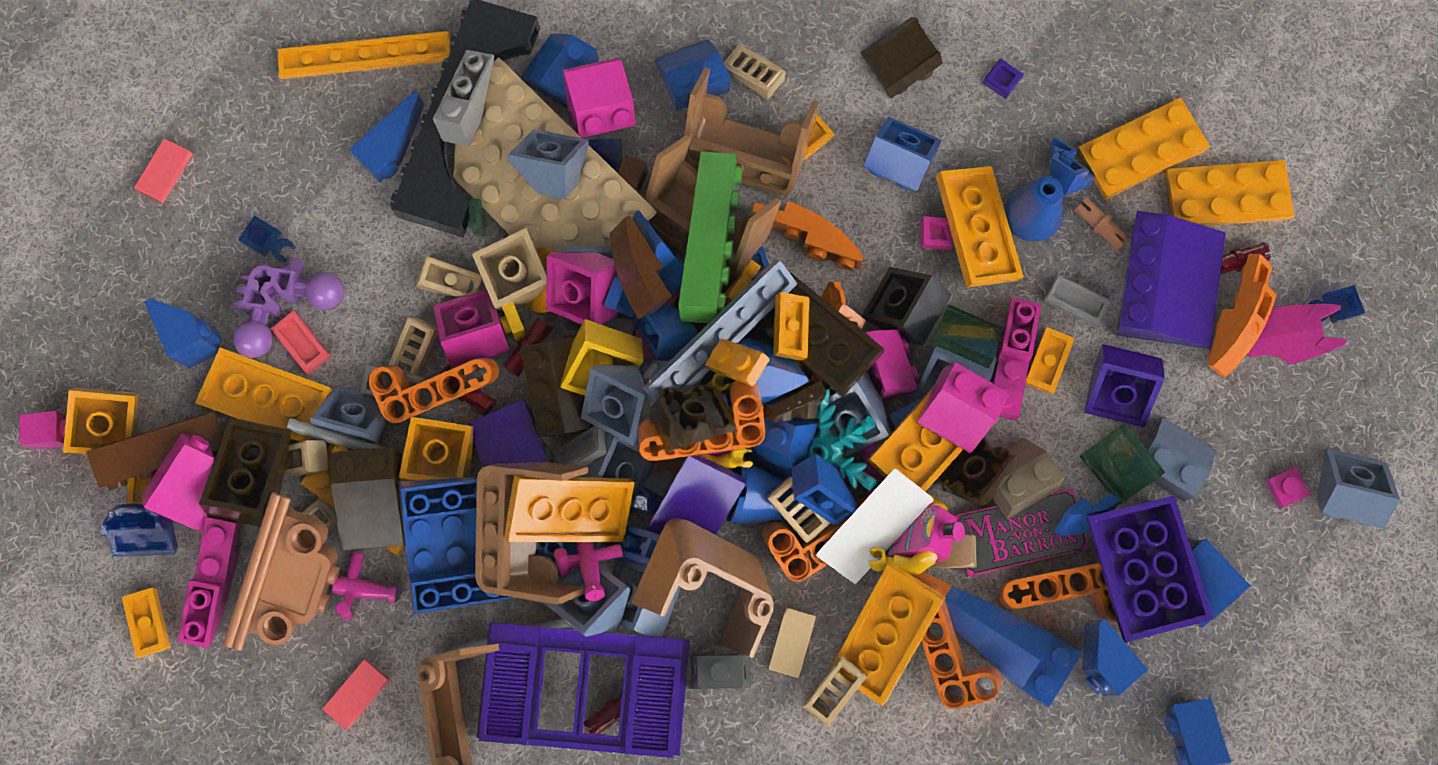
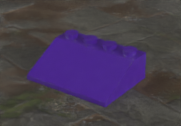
[1117,211,1226,349]
[1086,495,1214,643]

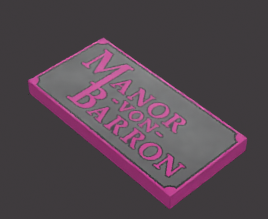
[953,489,1089,577]

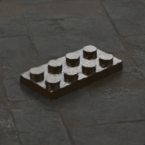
[756,272,885,398]

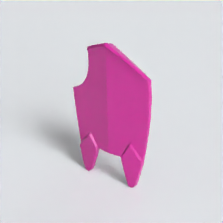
[1247,304,1348,365]

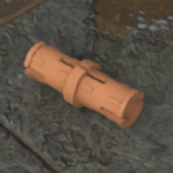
[1074,197,1131,251]

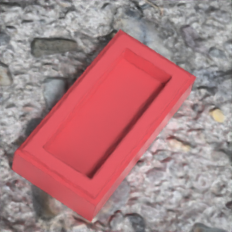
[134,138,193,204]
[270,310,332,375]
[322,659,390,730]

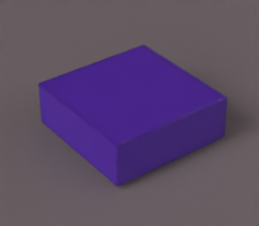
[982,58,1024,99]

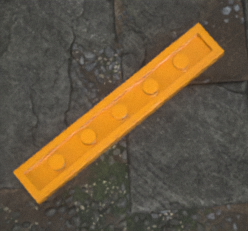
[277,31,451,79]

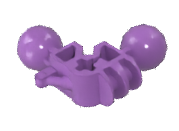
[232,258,344,358]

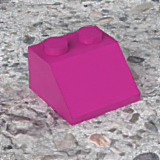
[563,57,636,138]
[546,252,618,325]
[433,289,510,369]
[866,330,919,402]
[916,362,1010,453]

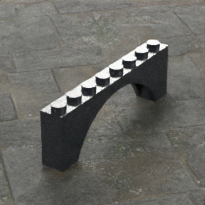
[390,0,540,238]

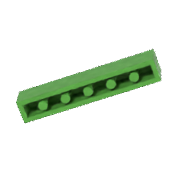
[679,152,742,323]

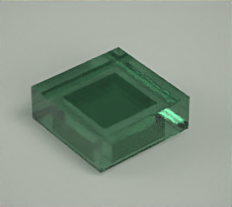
[469,199,486,237]

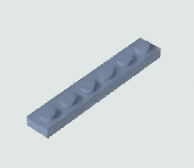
[643,260,798,402]

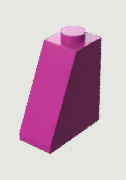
[141,433,214,532]

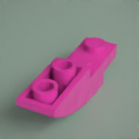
[991,297,1041,421]
[177,517,240,648]

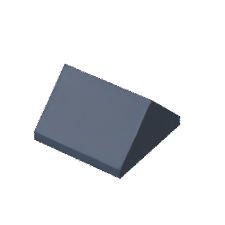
[581,365,648,445]
[311,386,388,445]
[544,565,630,637]

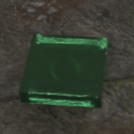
[932,304,1004,369]
[1080,423,1165,505]

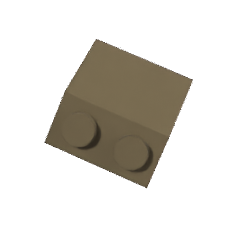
[993,438,1065,519]

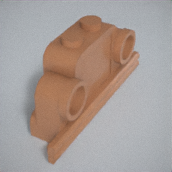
[223,492,340,651]

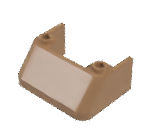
[684,67,819,195]
[645,135,781,282]
[475,462,588,605]
[631,518,774,658]
[417,644,499,765]

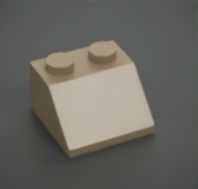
[472,228,547,313]

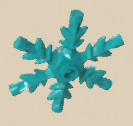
[777,389,877,490]

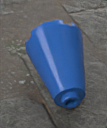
[1004,176,1064,241]
[726,465,808,524]

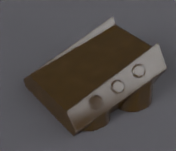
[861,17,943,99]
[742,380,826,422]
[650,385,736,454]
[940,437,1018,506]

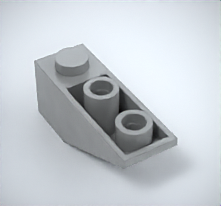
[433,50,494,146]

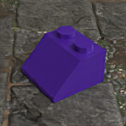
[1084,344,1165,427]

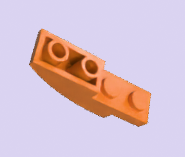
[752,201,864,271]
[1207,254,1277,377]

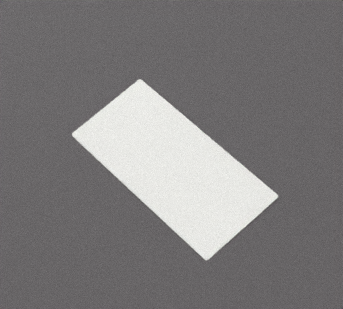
[816,469,934,584]

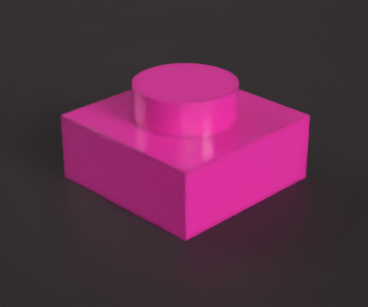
[920,216,953,251]
[1265,467,1311,509]

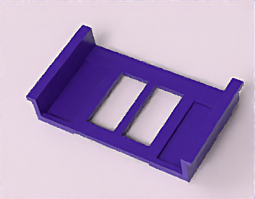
[476,622,690,758]

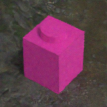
[19,411,66,450]

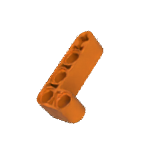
[369,357,499,423]
[638,381,766,461]
[762,495,870,582]
[998,563,1117,622]
[921,582,1003,709]

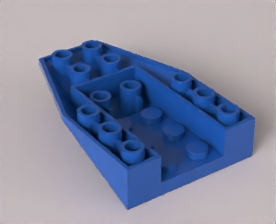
[398,477,599,614]

